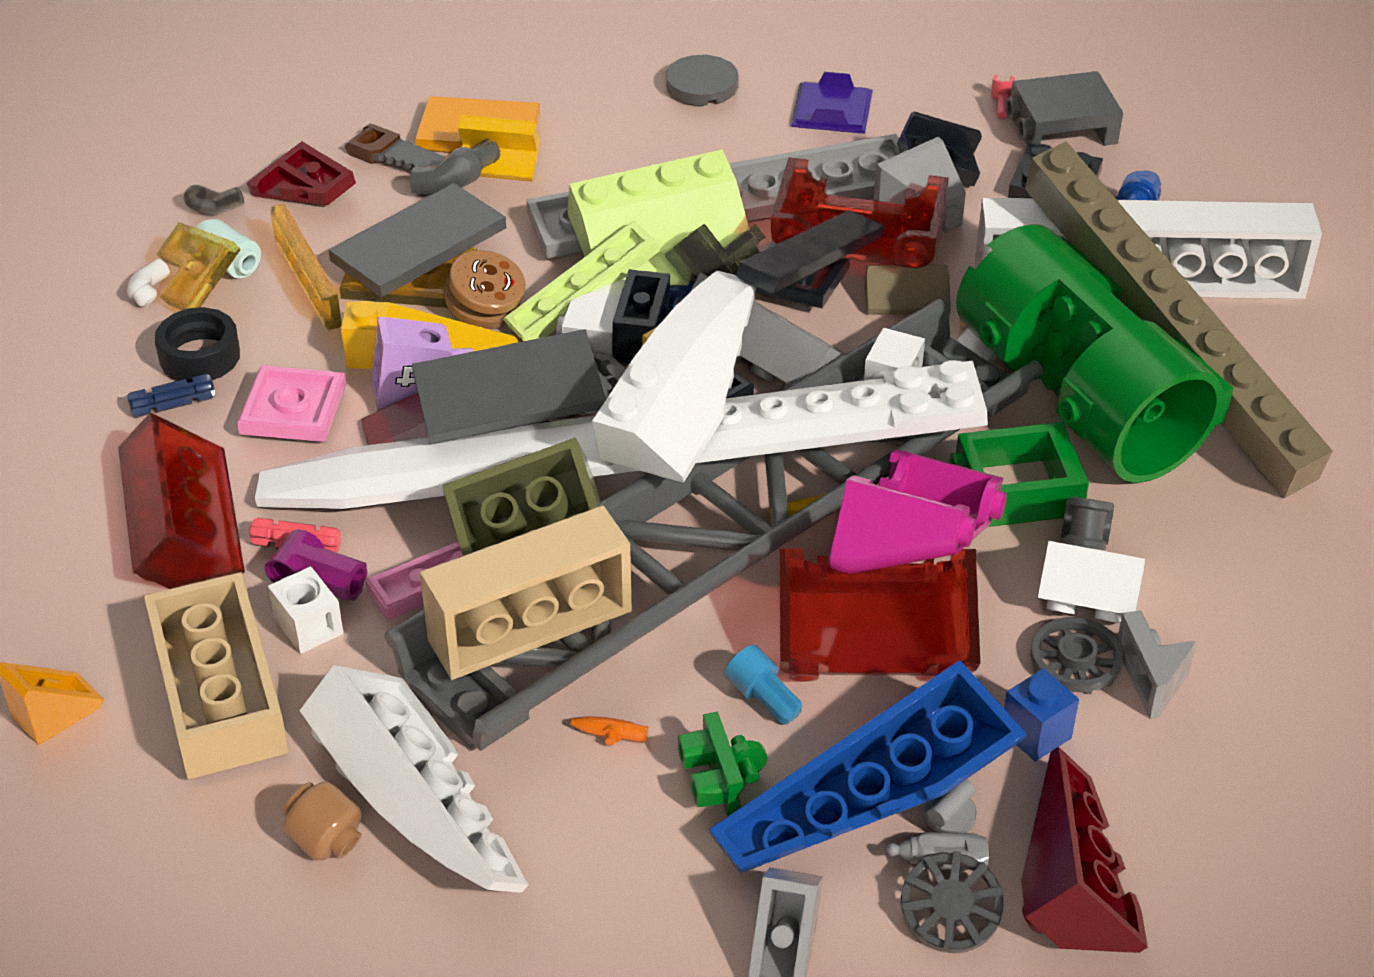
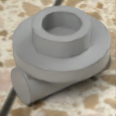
[924,779,977,833]

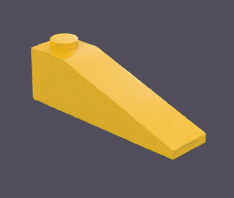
[341,301,519,369]

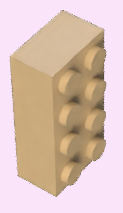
[420,505,632,680]
[144,572,289,780]

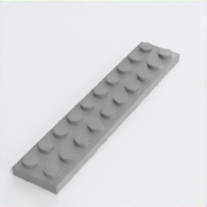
[526,134,900,258]

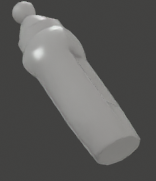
[887,832,989,871]

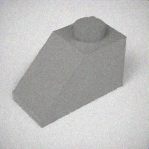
[748,867,823,977]

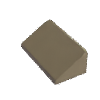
[865,264,951,314]

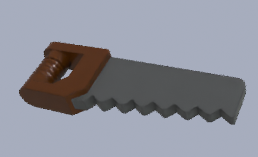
[345,123,446,169]

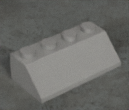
[690,273,846,391]

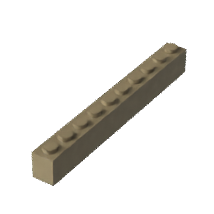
[1025,141,1333,498]

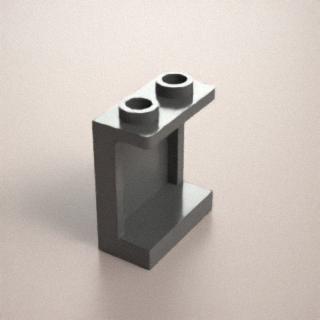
[1006,71,1123,146]

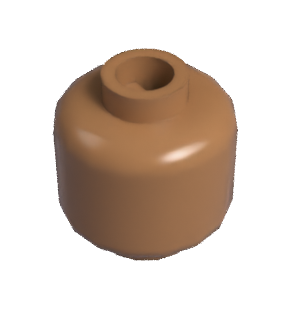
[282,782,362,861]

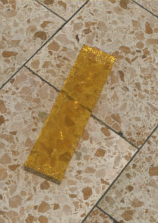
[270,203,342,330]

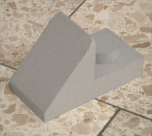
[1117,610,1196,719]

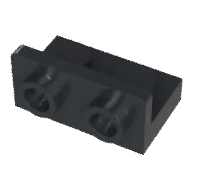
[897,111,982,187]

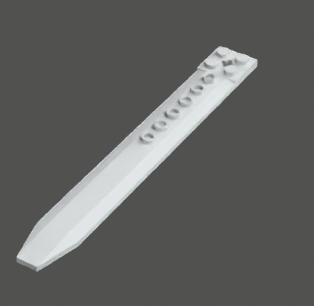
[255,360,988,509]

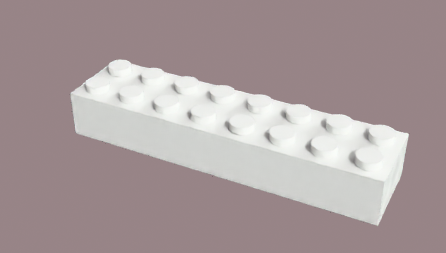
[974,198,1322,299]

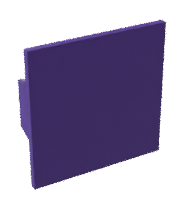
[791,71,873,134]

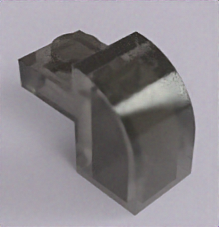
[664,223,765,285]

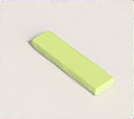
[503,220,661,342]

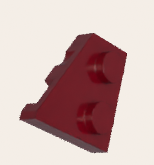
[247,141,356,205]

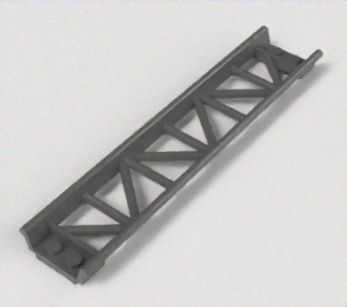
[384,298,1043,751]

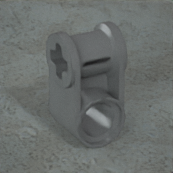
[1061,496,1114,550]

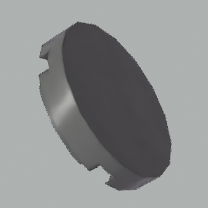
[666,55,739,106]

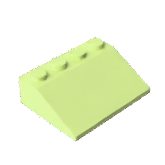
[568,150,756,293]

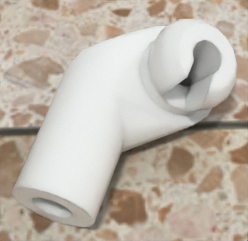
[127,259,170,307]

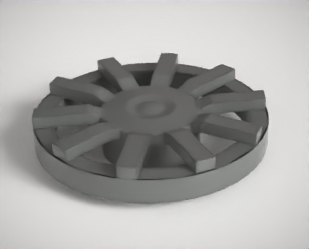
[1030,617,1124,694]
[901,851,1004,953]

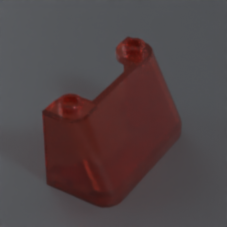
[770,157,949,268]
[777,548,981,682]

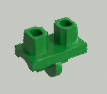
[678,711,768,817]

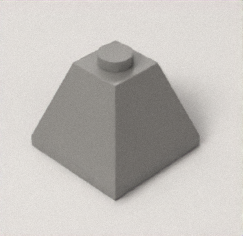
[872,137,966,238]

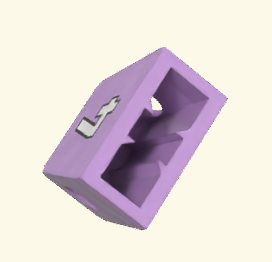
[371,317,473,409]

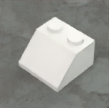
[1038,541,1146,623]

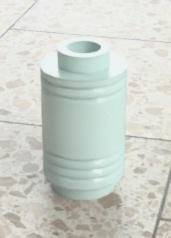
[193,219,261,278]

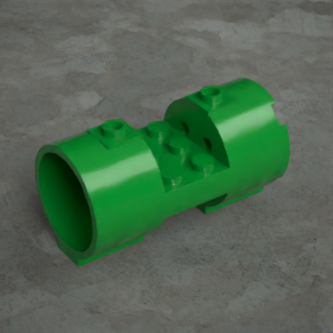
[956,224,1234,483]

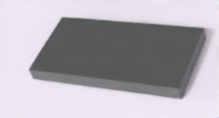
[329,183,506,298]
[412,329,606,444]

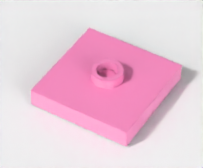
[237,366,346,442]

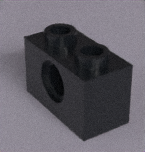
[612,269,670,363]

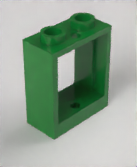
[949,422,1089,527]

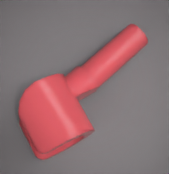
[991,75,1015,119]

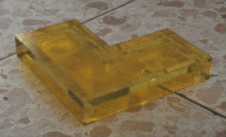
[157,222,241,310]

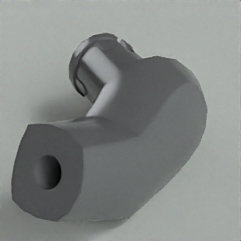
[410,139,500,195]

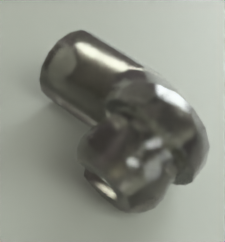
[183,185,245,217]

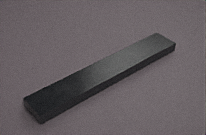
[736,210,885,293]

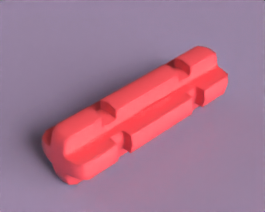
[249,517,341,553]

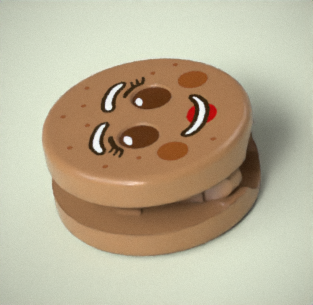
[444,250,526,329]

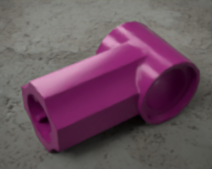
[264,529,368,601]

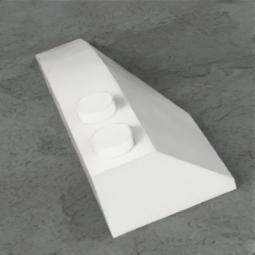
[592,271,757,483]
[300,665,528,893]

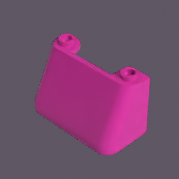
[830,449,1007,574]

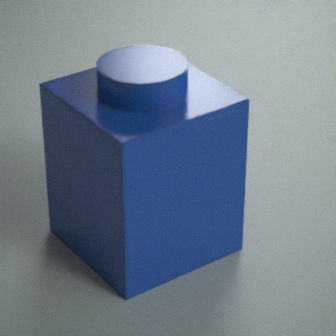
[1004,668,1079,762]

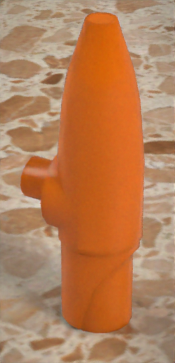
[571,716,648,746]

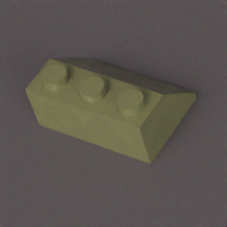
[442,437,602,556]

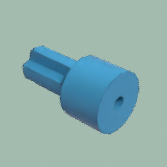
[724,644,802,724]

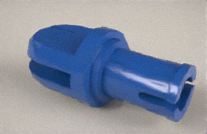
[1117,170,1161,201]

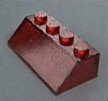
[118,412,245,589]

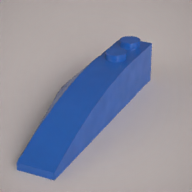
[709,660,1026,873]

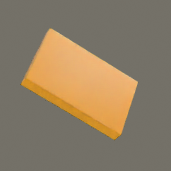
[415,96,540,152]

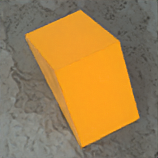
[0,662,104,745]

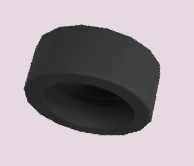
[155,307,240,383]

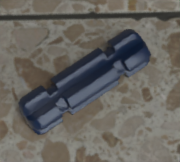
[128,374,215,417]

